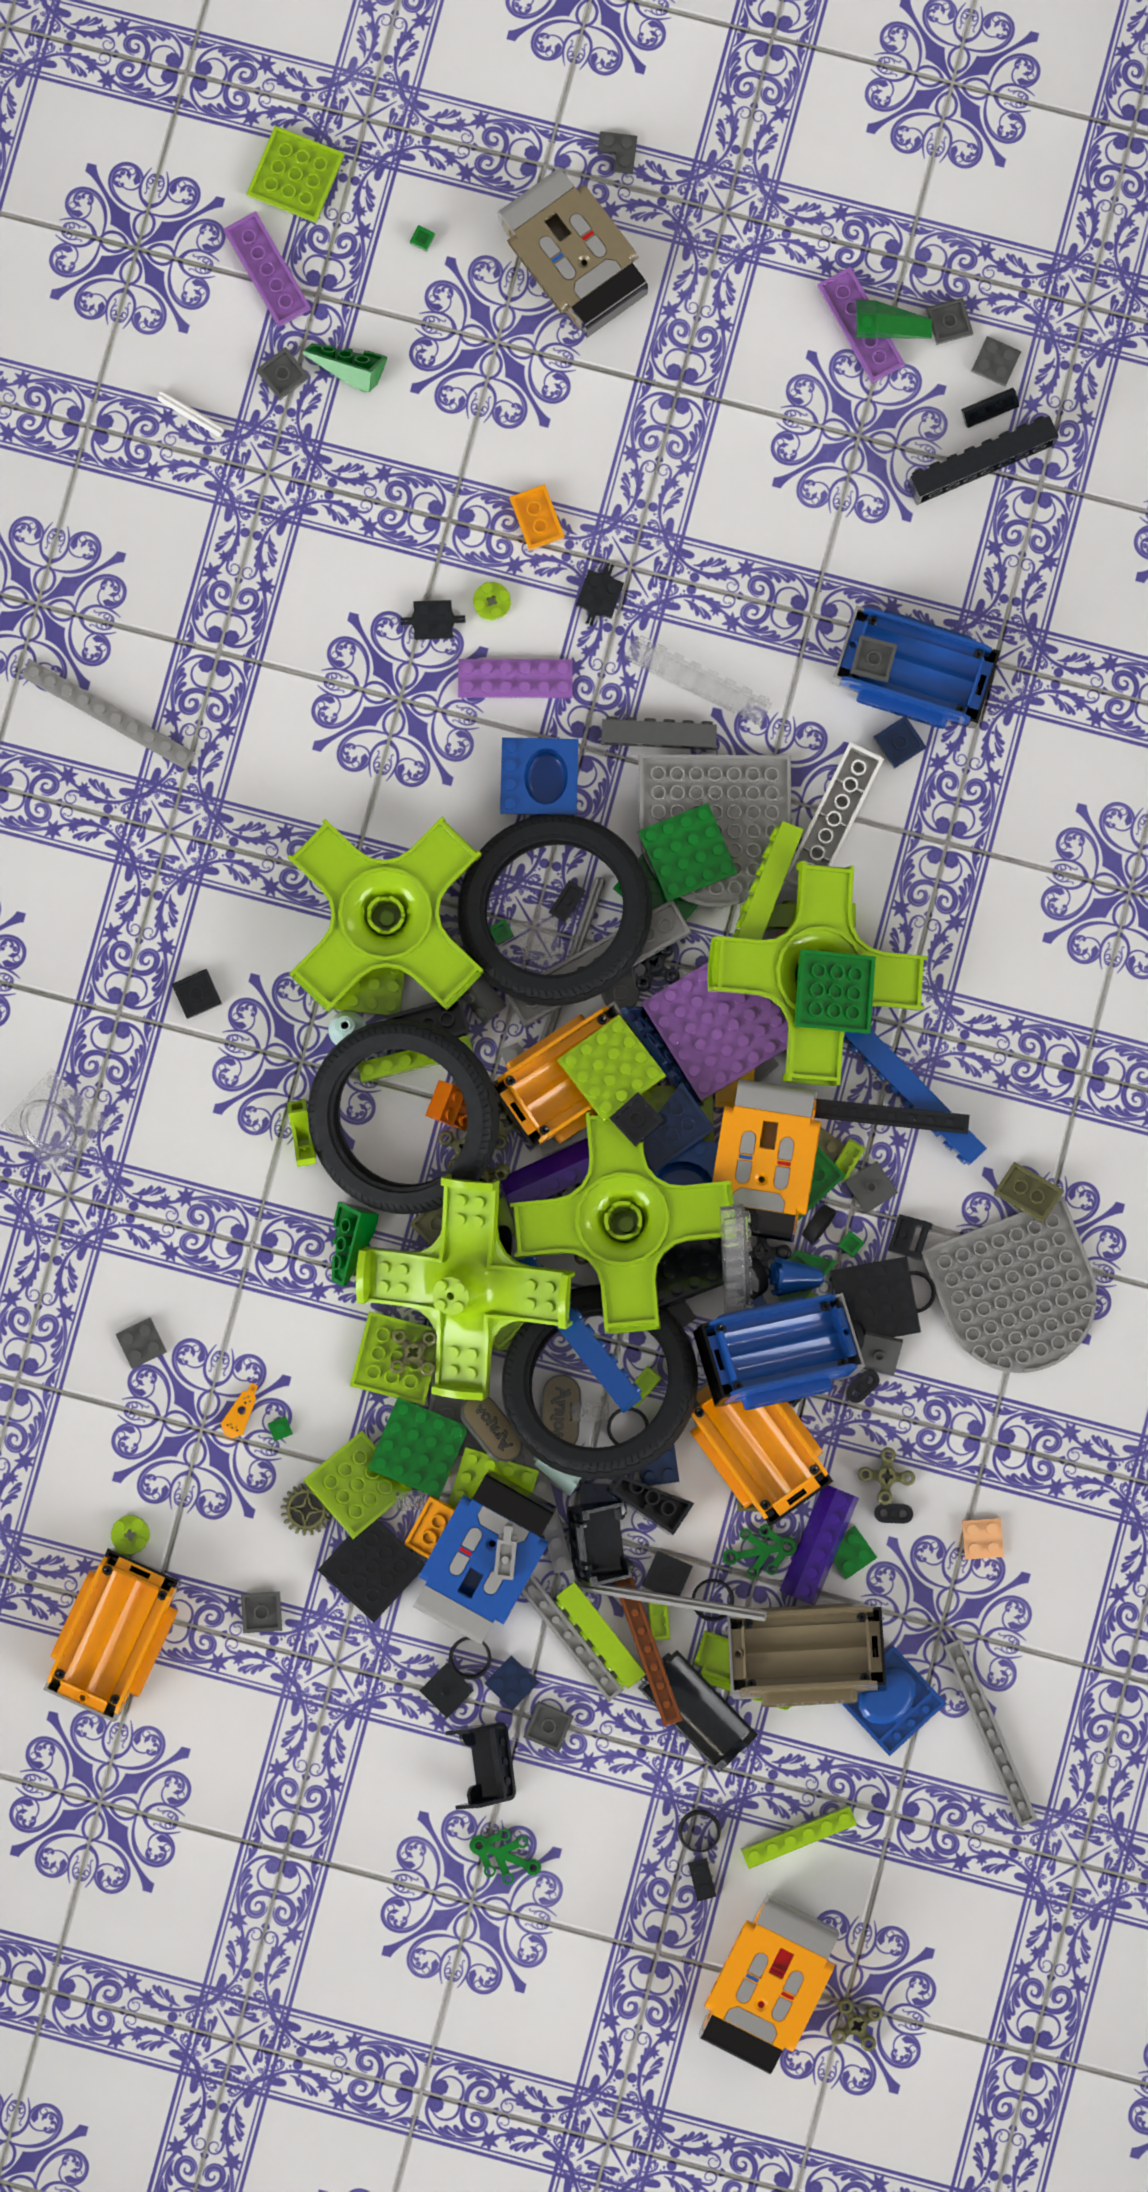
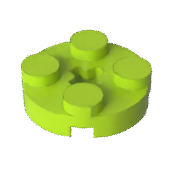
[473,582,511,621]
[111,1515,150,1554]

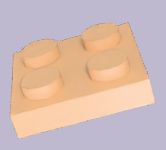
[962,1518,1004,1560]

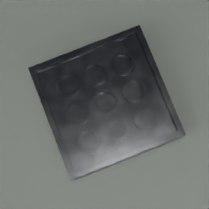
[831,1256,921,1337]
[318,1519,425,1623]

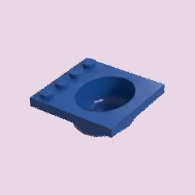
[500,737,578,816]
[653,1140,718,1185]
[842,1646,947,1756]

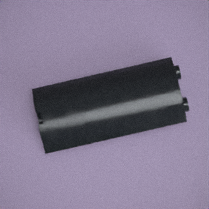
[638,1650,758,1773]

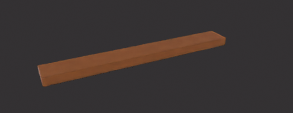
[614,1577,683,1727]

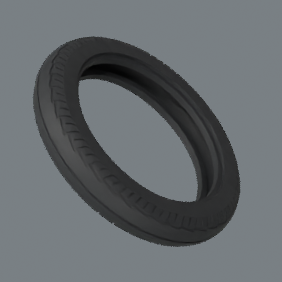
[457,814,652,1006]
[308,1019,500,1214]
[502,1284,698,1479]

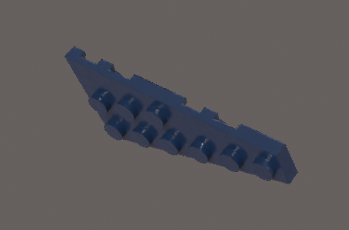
[619,1007,704,1107]
[643,1082,715,1173]

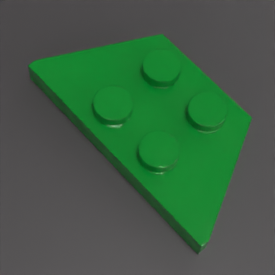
[778,1250,837,1302]

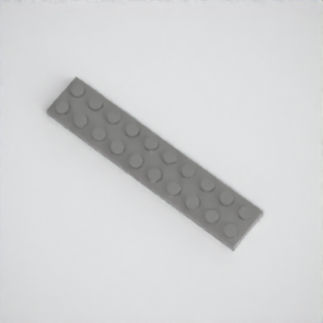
[506,900,691,1027]

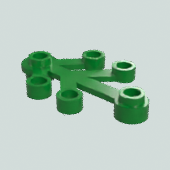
[723,1525,797,1578]
[470,1828,541,1885]

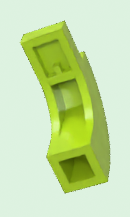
[287,1099,316,1167]

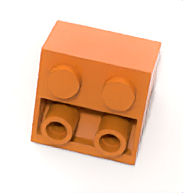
[425,1080,468,1132]

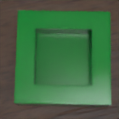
[410,225,435,252]
[488,919,514,946]
[838,1231,865,1258]
[268,1416,293,1441]

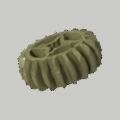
[281,1484,331,1536]

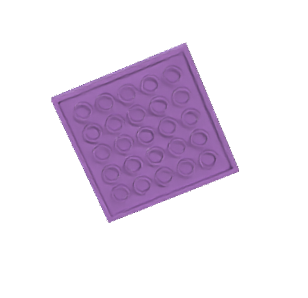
[641,962,788,1101]

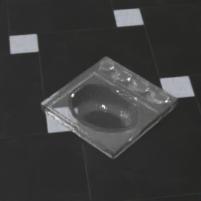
[0,1068,109,1177]

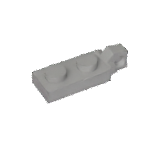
[494,1524,518,1580]

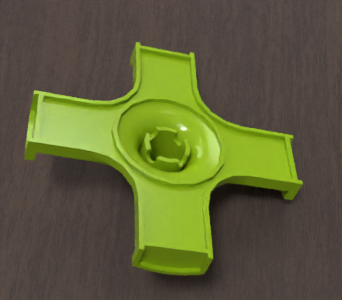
[287,816,484,1013]
[707,861,928,1086]
[510,1112,737,1334]
[356,1174,575,1401]

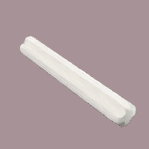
[157,391,225,437]

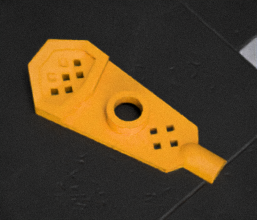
[221,1383,258,1438]

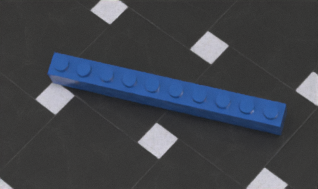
[843,1030,987,1165]
[512,1256,642,1413]

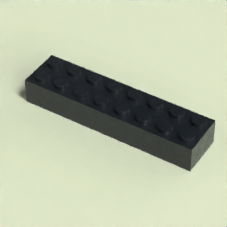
[908,416,1059,505]

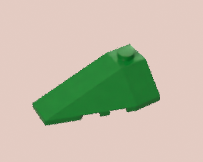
[856,300,932,339]
[303,343,387,392]
[332,1202,379,1287]

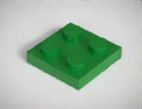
[833,1526,877,1580]

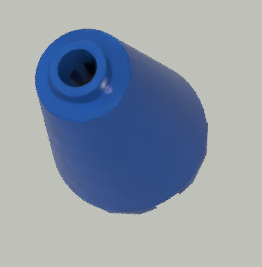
[769,1257,825,1296]

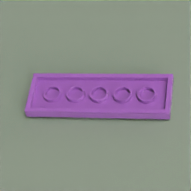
[223,211,311,328]
[817,267,905,384]
[458,659,572,698]

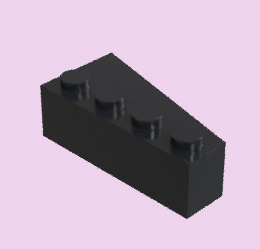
[606,1476,694,1535]

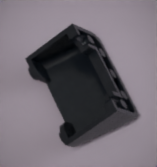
[567,1500,634,1587]

